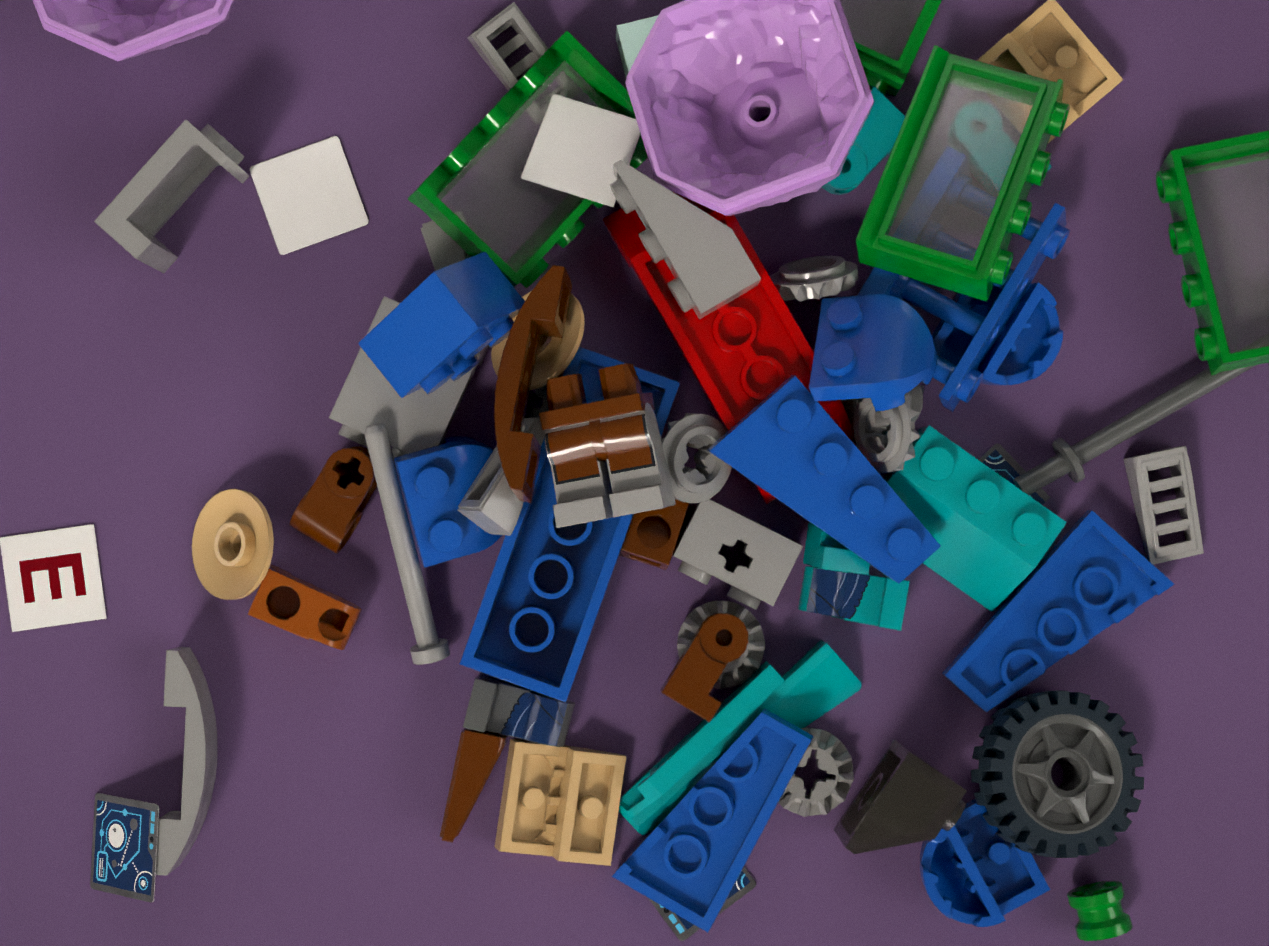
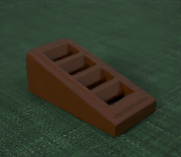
[440,728,507,843]

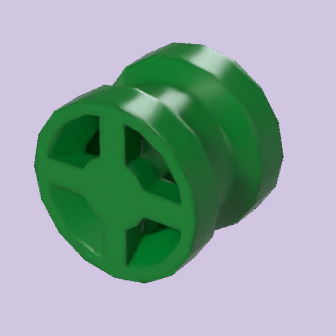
[1067,881,1133,941]

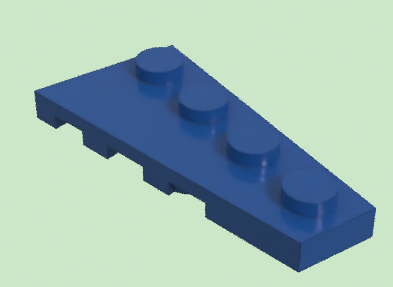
[707,375,941,584]
[942,510,1175,712]
[612,709,814,933]

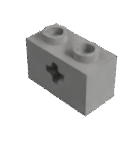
[673,499,803,610]

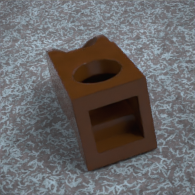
[619,500,689,570]
[660,613,749,722]

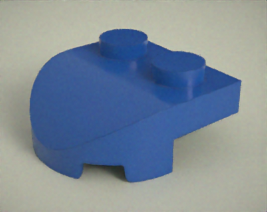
[931,282,1063,386]
[809,294,937,412]
[394,436,502,568]
[920,799,1050,927]

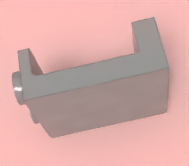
[94,119,249,274]
[329,296,490,458]

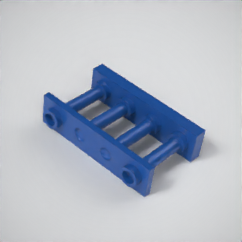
[857,147,1070,412]

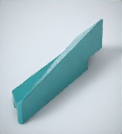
[619,640,862,835]

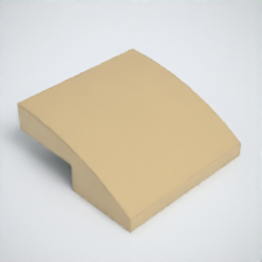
[977,0,1123,143]
[495,738,626,866]

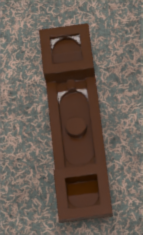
[494,265,572,503]

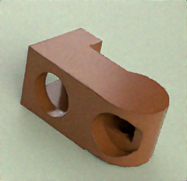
[248,564,362,650]

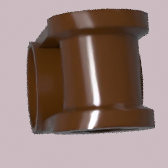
[289,446,377,554]

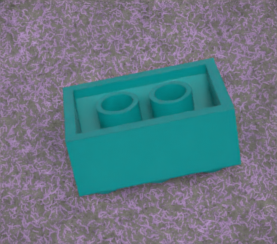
[884,425,1067,612]

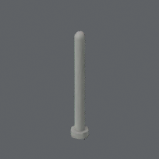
[364,423,451,665]

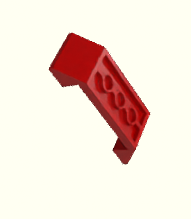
[603,192,856,504]

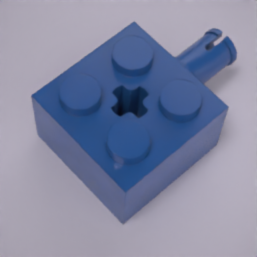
[358,252,525,398]

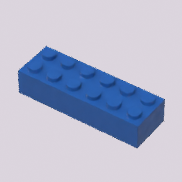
[459,347,680,702]

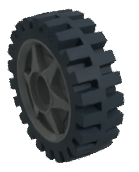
[971,691,1144,858]

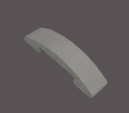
[155,647,217,876]

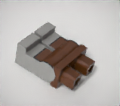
[539,363,676,528]

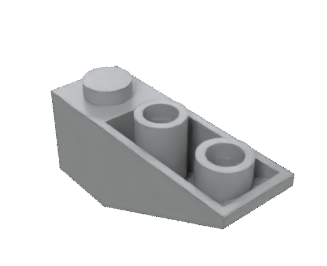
[610,160,761,320]

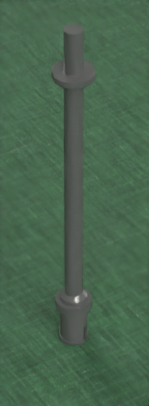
[1013,333,1269,495]

